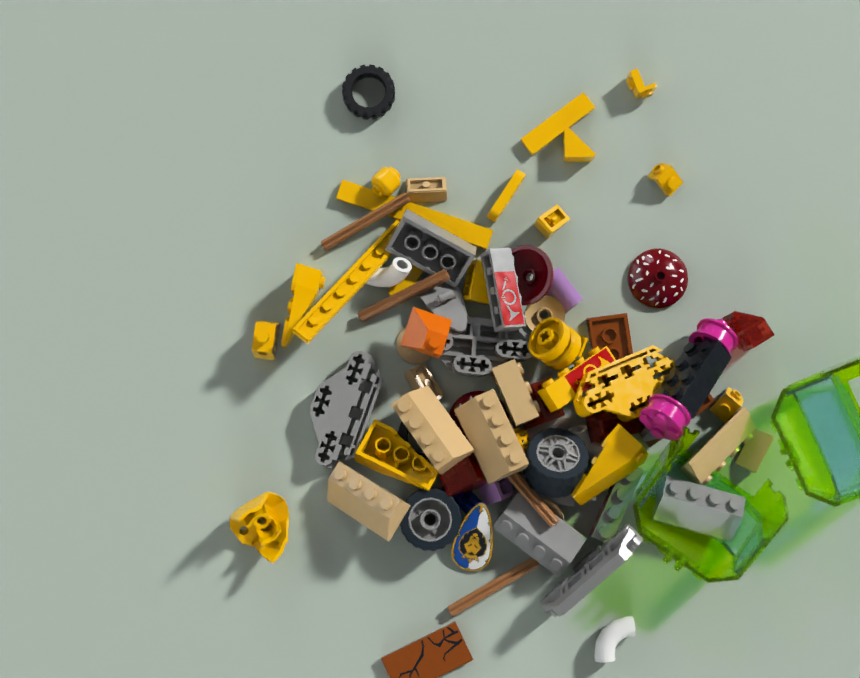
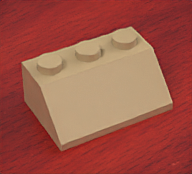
[491,359,541,429]

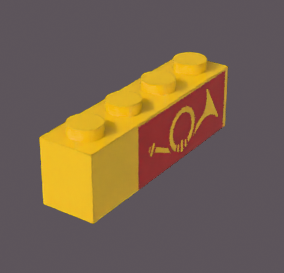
[537,346,616,412]

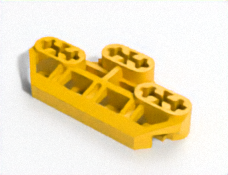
[573,345,675,422]

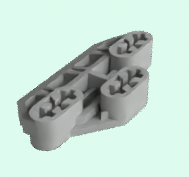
[439,316,532,377]
[310,351,383,468]
[540,523,643,617]

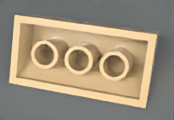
[391,386,475,475]
[454,389,529,485]
[678,406,756,486]
[327,461,411,541]

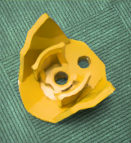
[230,492,289,564]

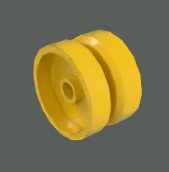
[528,317,581,370]

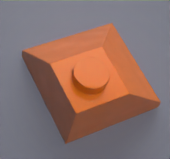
[400,307,452,359]

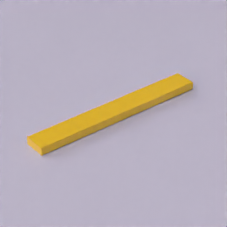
[336,179,493,250]
[292,219,399,344]

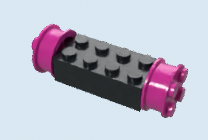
[639,318,739,440]

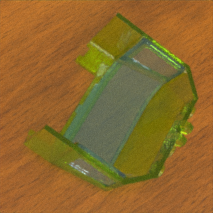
[770,355,860,507]
[633,426,789,583]

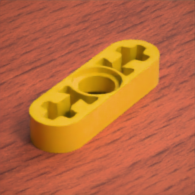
[487,169,526,222]

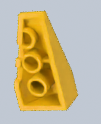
[281,263,326,348]
[355,419,439,491]
[571,424,649,506]

